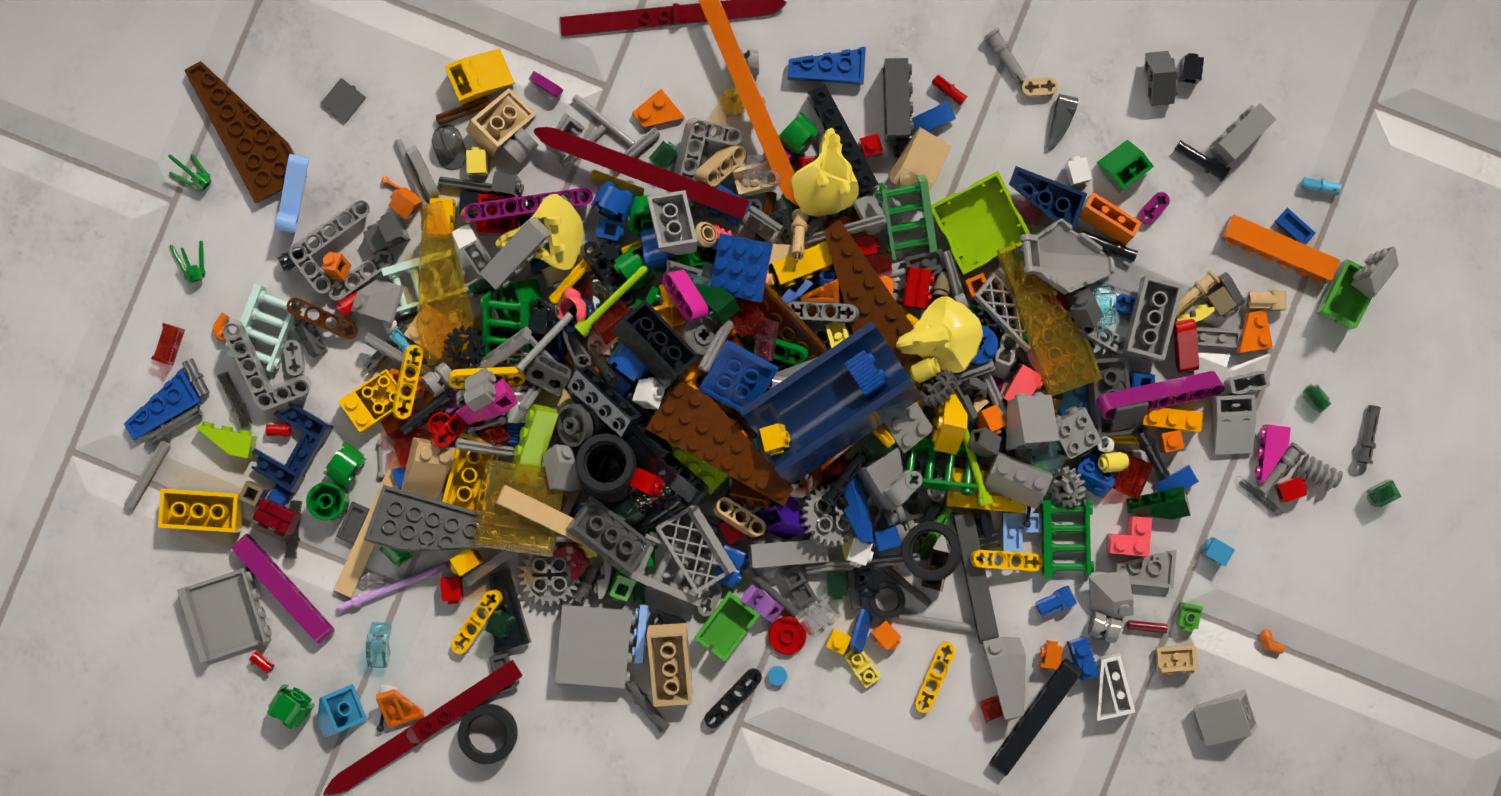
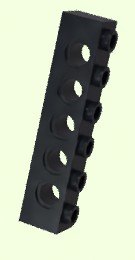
[807,84,879,197]

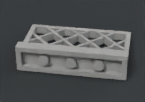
[973,266,1055,352]
[469,326,556,383]
[656,505,736,594]

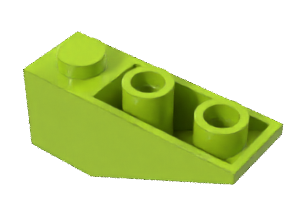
[195,422,257,459]

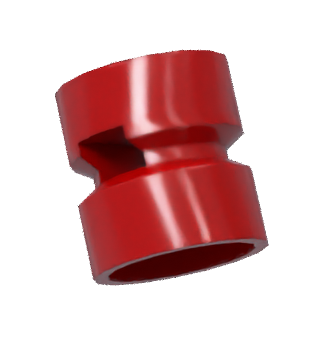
[428,412,457,438]

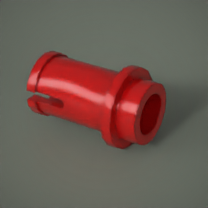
[265,423,292,438]
[249,651,275,674]

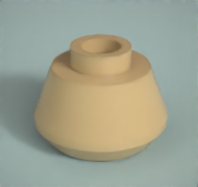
[695,222,717,247]

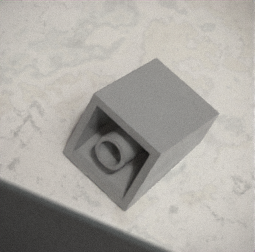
[1006,392,1059,451]
[857,447,903,510]
[1193,689,1257,746]

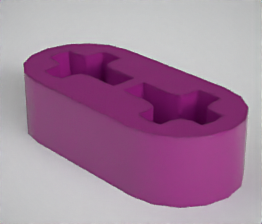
[528,71,564,98]
[1138,192,1170,224]

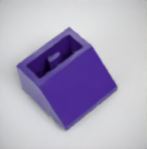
[755,496,808,539]

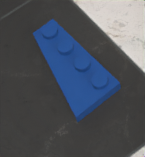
[787,46,866,85]
[124,369,202,440]

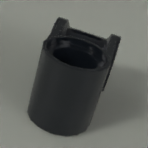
[528,298,555,337]
[649,610,687,625]

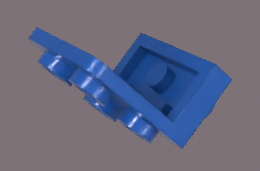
[1075,451,1117,498]

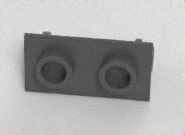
[295,318,328,358]

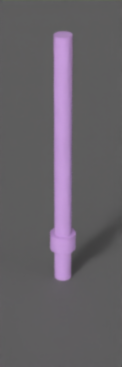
[338,562,448,612]

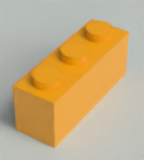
[1140,408,1203,433]

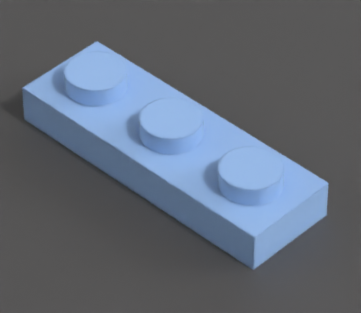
[632,604,649,664]

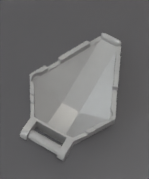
[1020,218,1115,295]

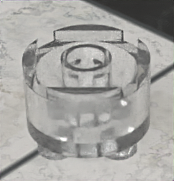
[795,593,842,638]

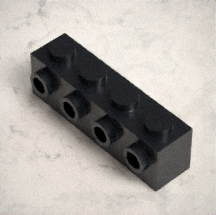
[567,365,643,438]

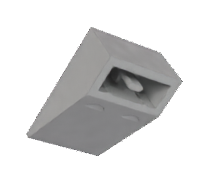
[1351,246,1399,298]
[1211,394,1256,455]

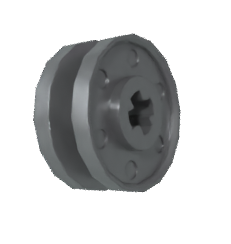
[679,315,720,358]

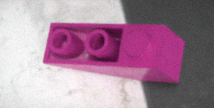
[456,378,518,425]
[1254,424,1291,482]

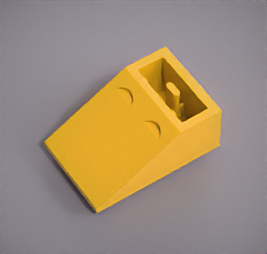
[444,48,515,105]
[338,369,409,435]
[931,394,968,455]

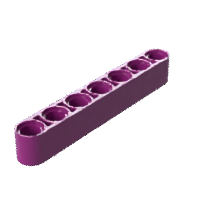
[461,188,593,223]
[1096,371,1225,420]
[231,533,335,644]

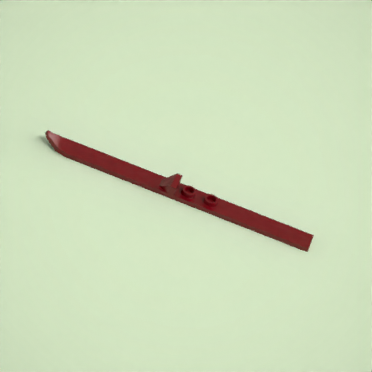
[560,0,787,36]
[534,127,750,219]
[323,660,523,795]

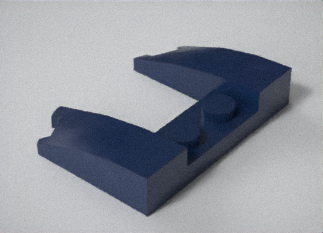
[251,402,334,493]

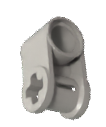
[884,470,922,506]

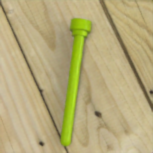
[574,266,647,337]
[963,427,993,507]

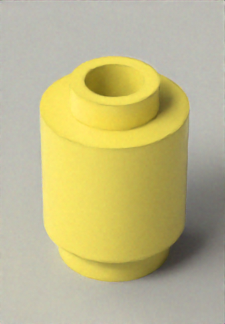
[910,358,940,383]
[1098,452,1129,473]

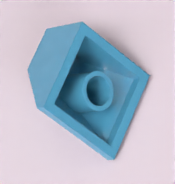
[317,684,367,738]

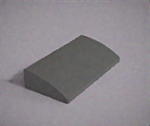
[1085,357,1134,437]
[566,496,651,576]

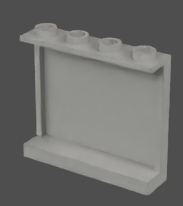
[177,567,272,663]
[555,603,636,688]

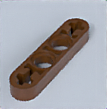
[286,298,358,340]

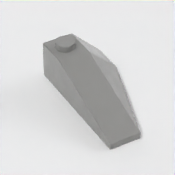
[983,637,1026,721]

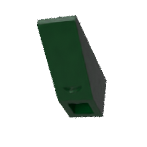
[693,283,740,324]
[1126,486,1191,520]

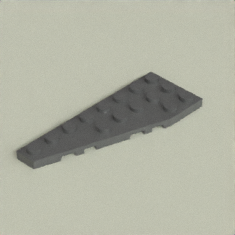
[364,485,533,551]

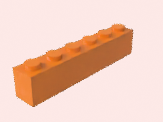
[1221,215,1340,284]

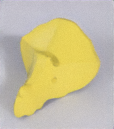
[790,128,859,217]
[495,194,584,270]
[896,296,983,373]

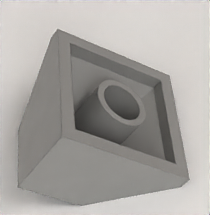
[351,279,404,323]
[542,444,583,492]
[1089,570,1134,618]

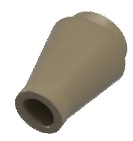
[931,272,950,300]

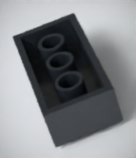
[612,300,700,388]

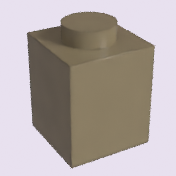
[1204,286,1237,318]
[238,481,269,507]

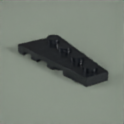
[490,568,531,653]

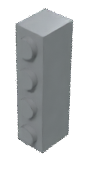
[480,217,552,290]
[748,537,829,568]

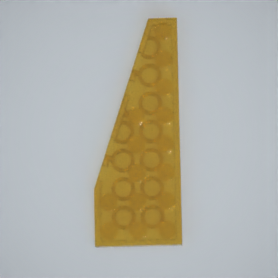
[416,201,483,366]
[996,244,1102,396]

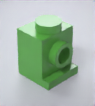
[607,569,636,602]
[1176,602,1203,632]

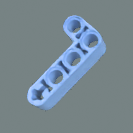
[275,154,309,233]

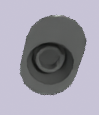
[432,125,466,170]

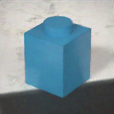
[1201,537,1235,566]

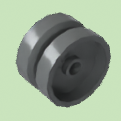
[556,401,606,447]

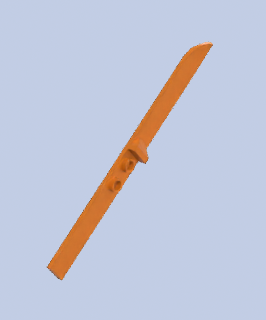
[699,0,799,206]

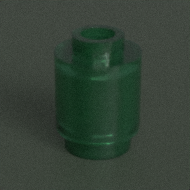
[1302,384,1331,413]

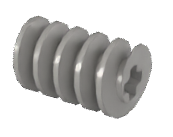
[1298,454,1343,491]

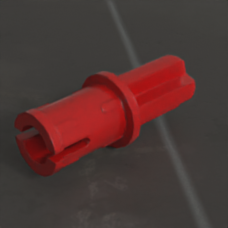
[932,75,968,106]

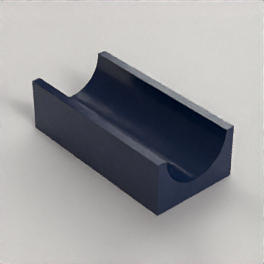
[739,321,923,485]

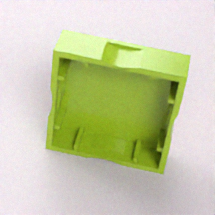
[931,171,1030,275]

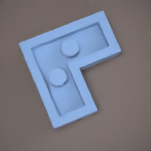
[1002,513,1042,552]

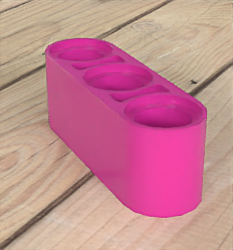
[663,270,708,321]

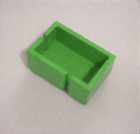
[1315,259,1372,330]
[694,590,760,661]

